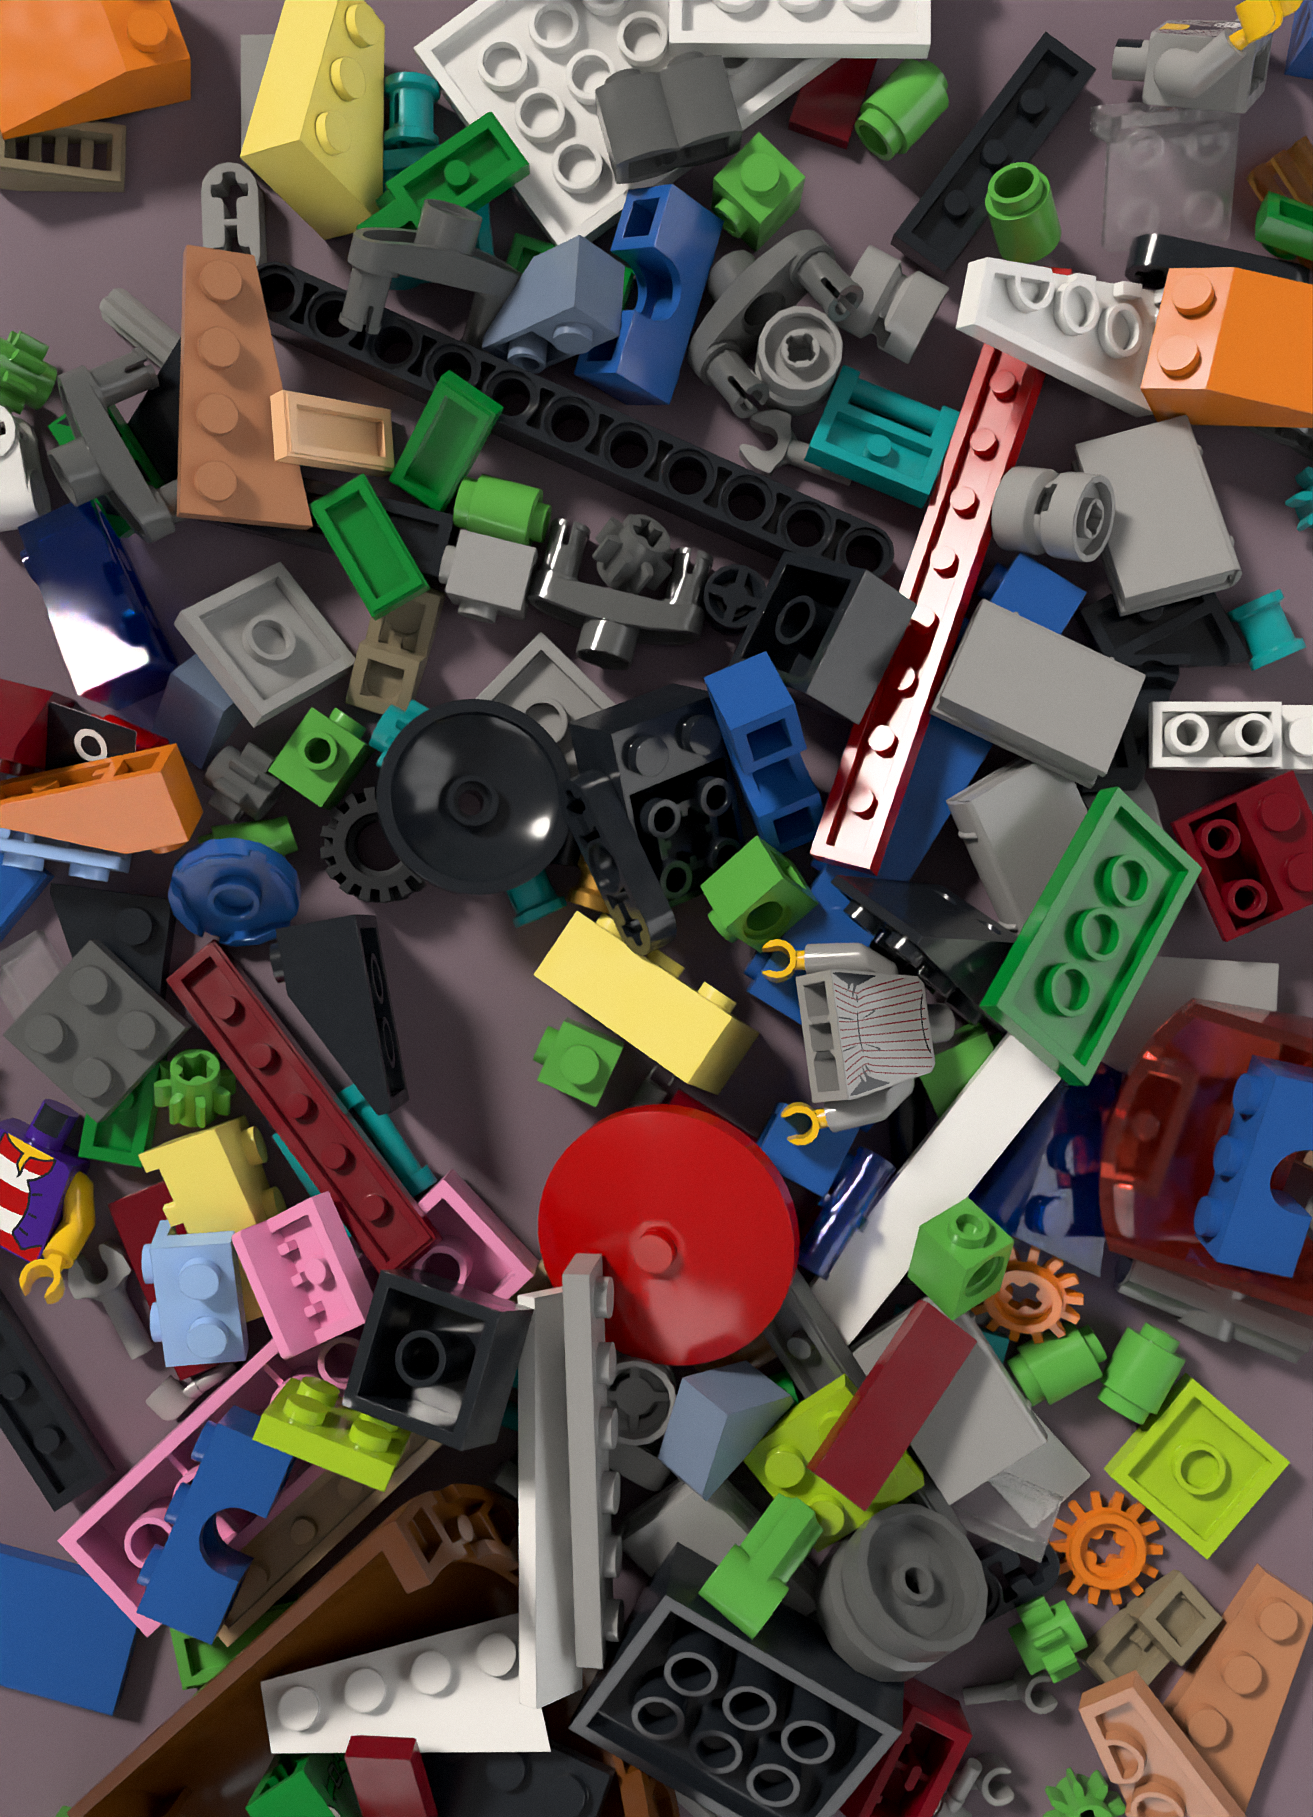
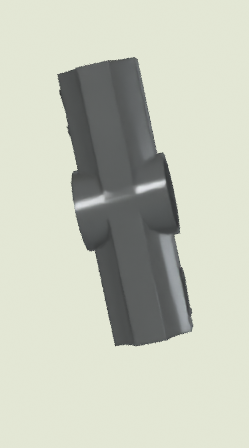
[1112,1238,1313,1364]

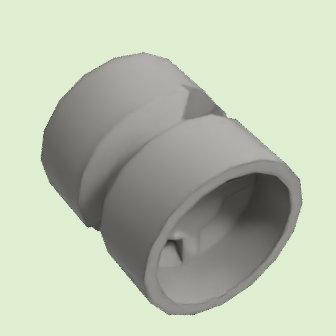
[833,245,949,364]
[754,306,843,416]
[991,466,1116,562]
[607,1350,677,1446]

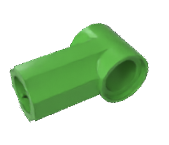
[698,1493,824,1640]

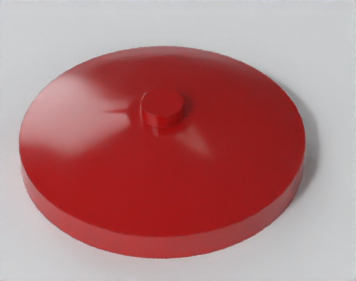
[538,1104,800,1366]

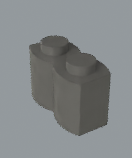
[595,51,743,184]

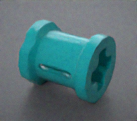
[383,72,441,151]
[1226,589,1307,671]
[506,869,568,929]

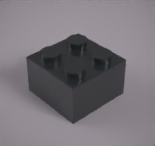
[728,550,918,725]
[341,1269,534,1451]

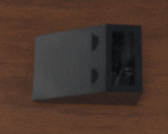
[568,683,745,908]
[831,875,1018,1034]

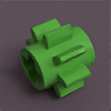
[0,331,57,415]
[154,1048,236,1128]
[1007,1594,1088,1684]
[1043,1767,1126,1817]

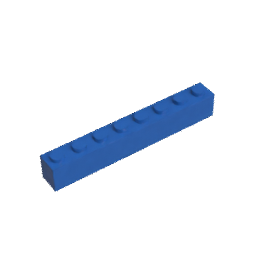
[743,552,1087,1025]

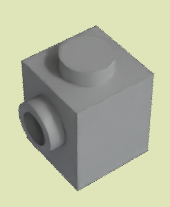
[439,529,540,623]

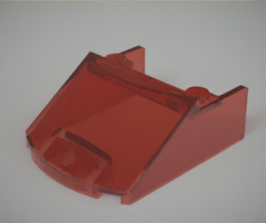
[1098,998,1313,1316]

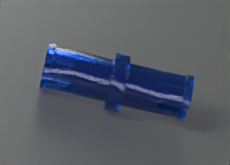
[798,1146,896,1281]

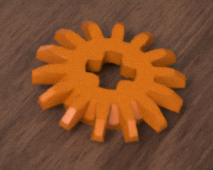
[971,1246,1084,1344]
[1049,1490,1163,1606]

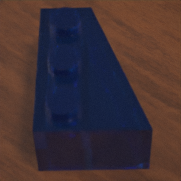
[17,499,180,711]
[968,1061,1122,1278]

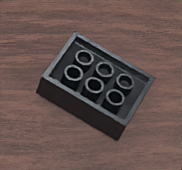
[568,1542,904,1817]

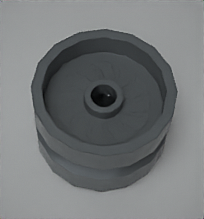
[814,1504,988,1682]

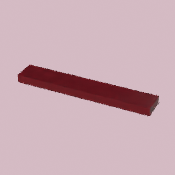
[166,939,443,1274]

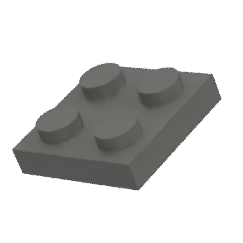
[3,939,192,1123]

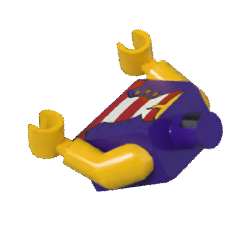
[0,1099,96,1304]

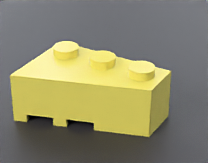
[240,0,385,240]
[534,911,760,1095]
[138,1115,287,1322]

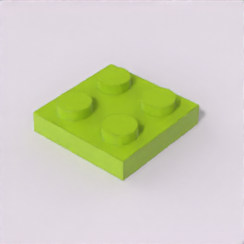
[1104,1372,1290,1560]
[743,1373,925,1553]
[252,1376,412,1492]

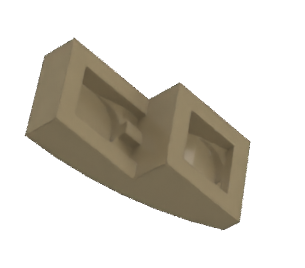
[345,588,446,715]
[1075,1569,1223,1685]

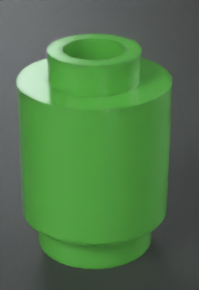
[855,59,949,161]
[985,162,1061,264]
[453,474,552,547]
[1006,1320,1108,1407]
[1097,1322,1186,1425]

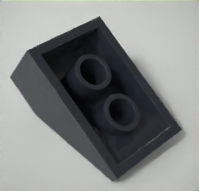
[270,914,409,1116]

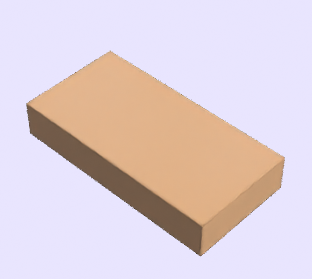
[270,390,395,477]

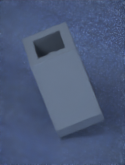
[482,235,625,374]

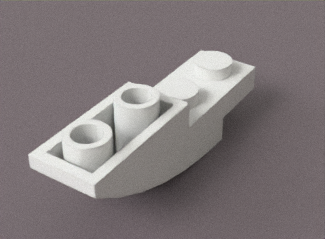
[1148,702,1313,774]

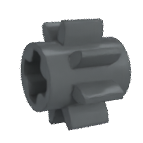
[592,514,674,595]
[203,742,285,823]

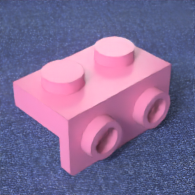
[232,1191,373,1360]

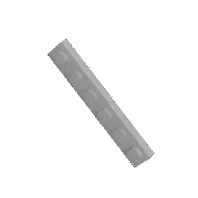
[562,1253,624,1669]

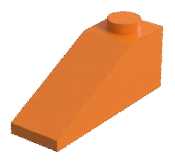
[0,743,204,854]

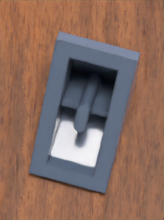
[151,654,244,771]
[658,1360,794,1501]

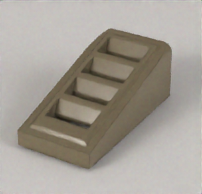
[0,121,127,192]

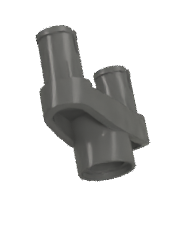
[339,199,522,357]
[686,230,864,418]
[47,347,188,544]
[527,518,714,670]

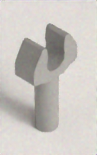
[738,409,851,486]
[68,1239,155,1360]

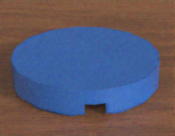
[168,838,302,947]

